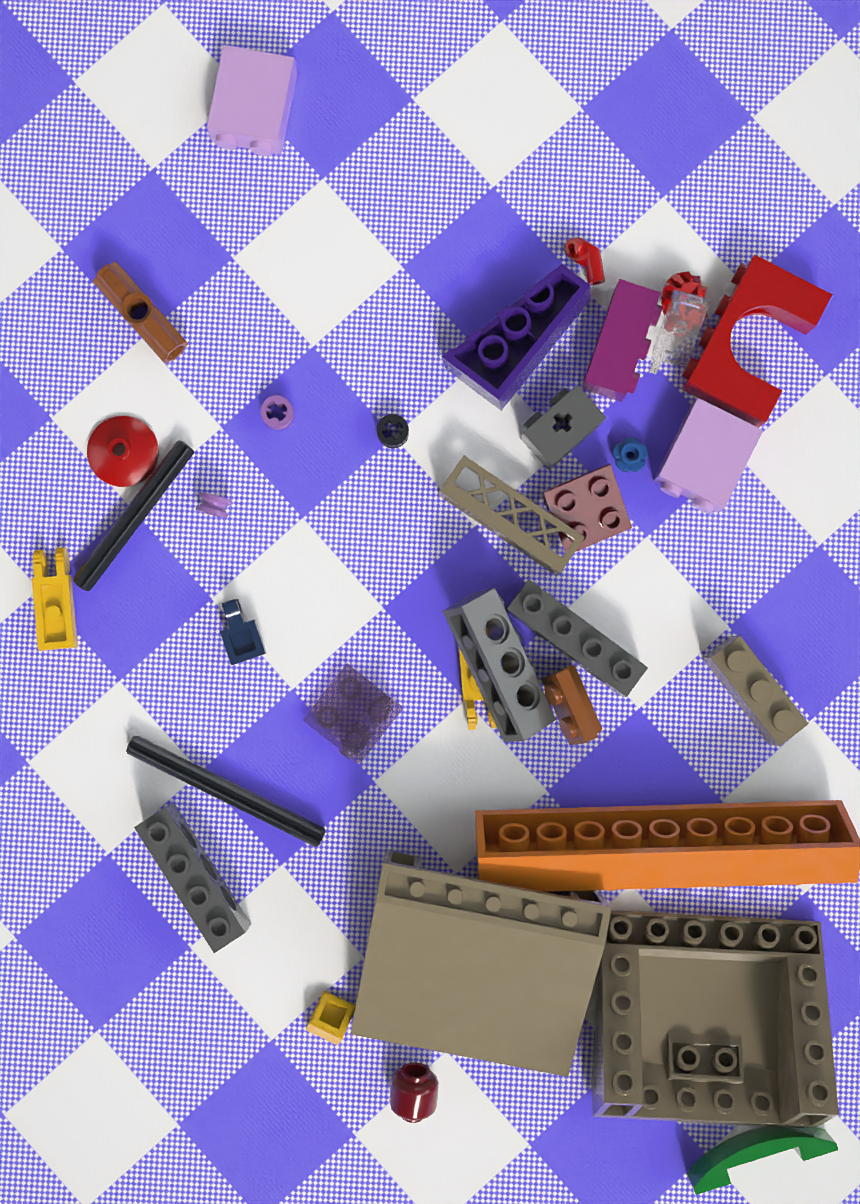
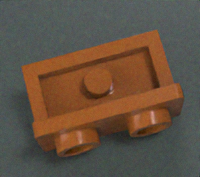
[541,665,602,745]

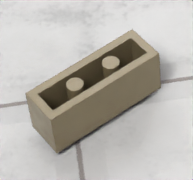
[702,636,809,747]

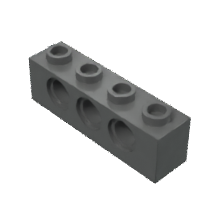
[506,579,648,697]
[443,588,556,742]
[134,802,251,953]

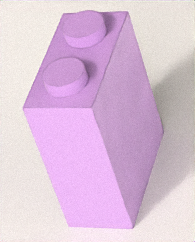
[207,44,298,156]
[653,398,763,514]

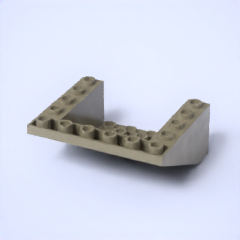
[351,850,612,1077]
[592,911,839,1129]

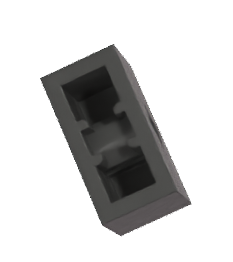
[521,385,607,470]

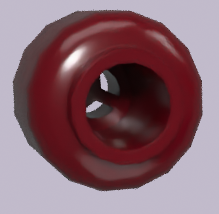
[389,1062,439,1123]

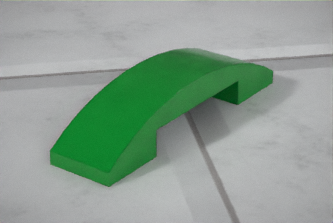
[686,1126,839,1195]

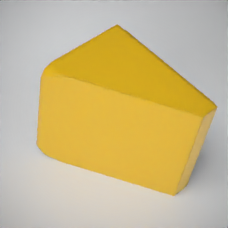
[306,990,356,1045]

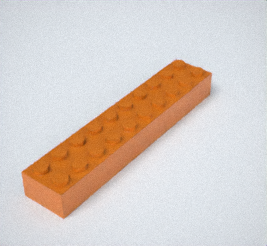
[475,800,860,892]

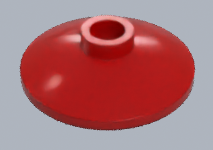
[87,416,159,487]

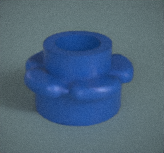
[612,437,648,472]

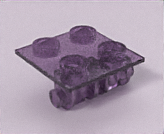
[302,663,404,765]

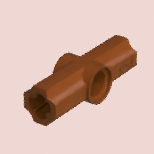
[93,261,188,364]

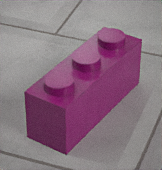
[581,279,662,402]

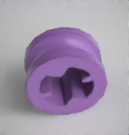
[261,395,294,430]
[195,492,232,518]

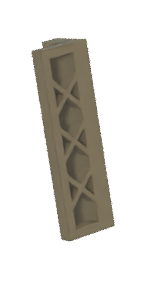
[439,455,585,576]

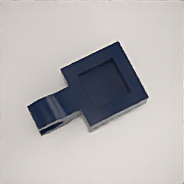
[220,599,267,666]

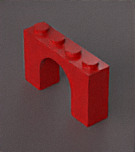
[681,255,833,428]

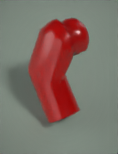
[564,237,605,286]

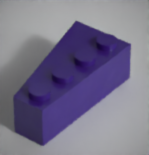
[441,264,591,411]

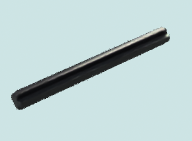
[126,736,326,847]

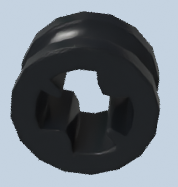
[377,414,409,449]

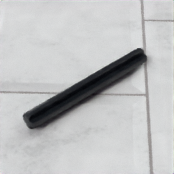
[73,440,194,591]

